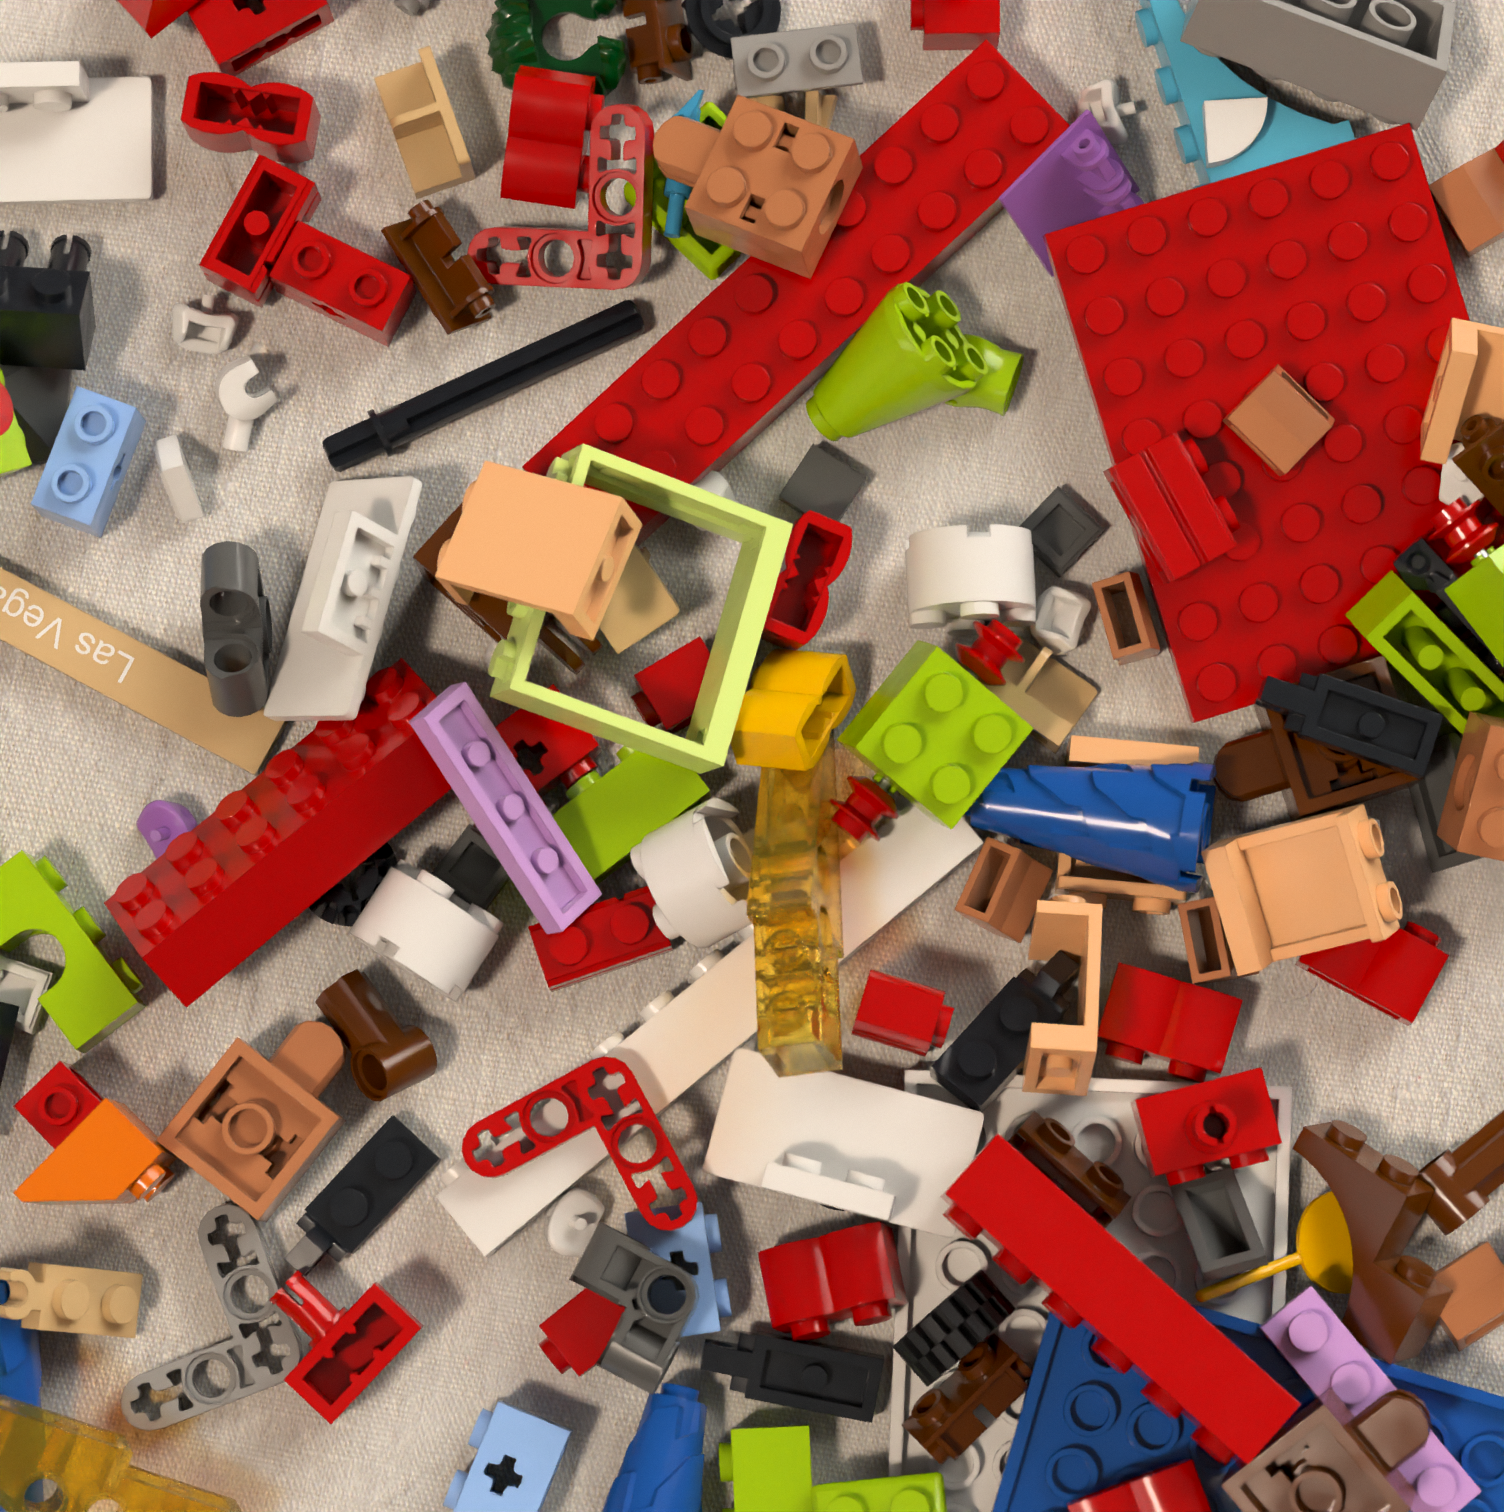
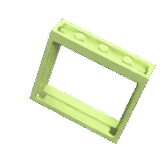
[489,444,793,774]

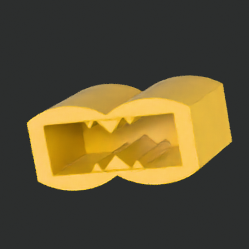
[730,649,856,771]

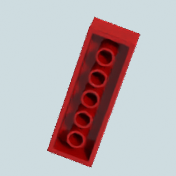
[104,657,452,1008]
[940,1134,1301,1465]

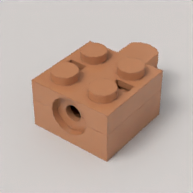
[653,95,863,279]
[1436,711,1504,861]
[156,1021,347,1222]

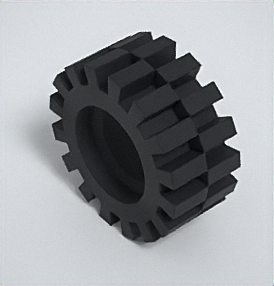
[893,1269,1016,1387]

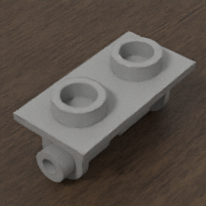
[730,23,864,98]

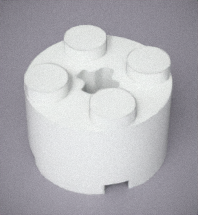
[905,524,1036,636]
[630,798,779,948]
[349,859,504,1002]

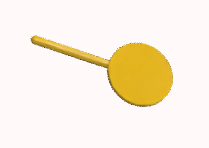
[1195,1191,1353,1302]

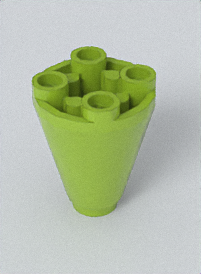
[806,282,988,441]

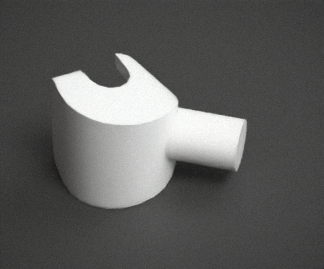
[215,356,278,452]

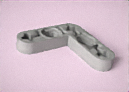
[120,1204,304,1431]

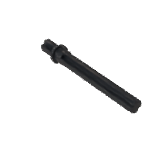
[322,300,645,472]

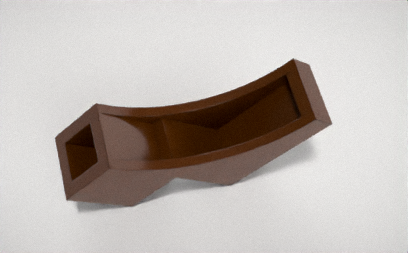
[1292,1120,1453,1364]

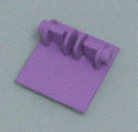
[998,109,1145,277]

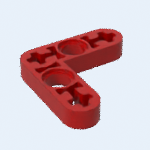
[467,104,654,290]
[462,1056,698,1231]

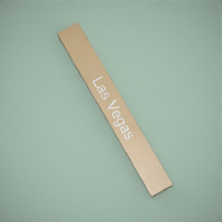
[0,567,288,777]

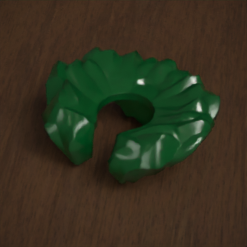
[485,0,627,98]

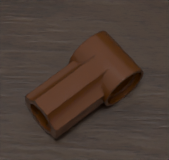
[315,969,437,1101]
[1417,1110,1504,1236]

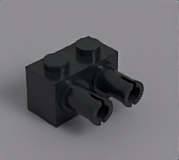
[0,230,96,371]

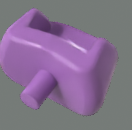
[136,800,198,859]

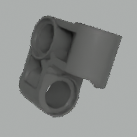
[200,541,272,717]
[569,1222,699,1395]

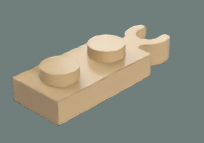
[0,1262,143,1338]

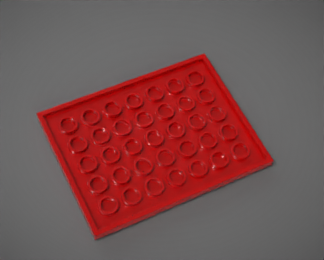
[1042,123,1504,723]

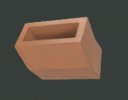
[1429,148,1504,258]
[1222,364,1335,476]
[1092,571,1160,666]
[954,837,1053,943]
[1177,897,1259,984]
[1435,1241,1504,1352]

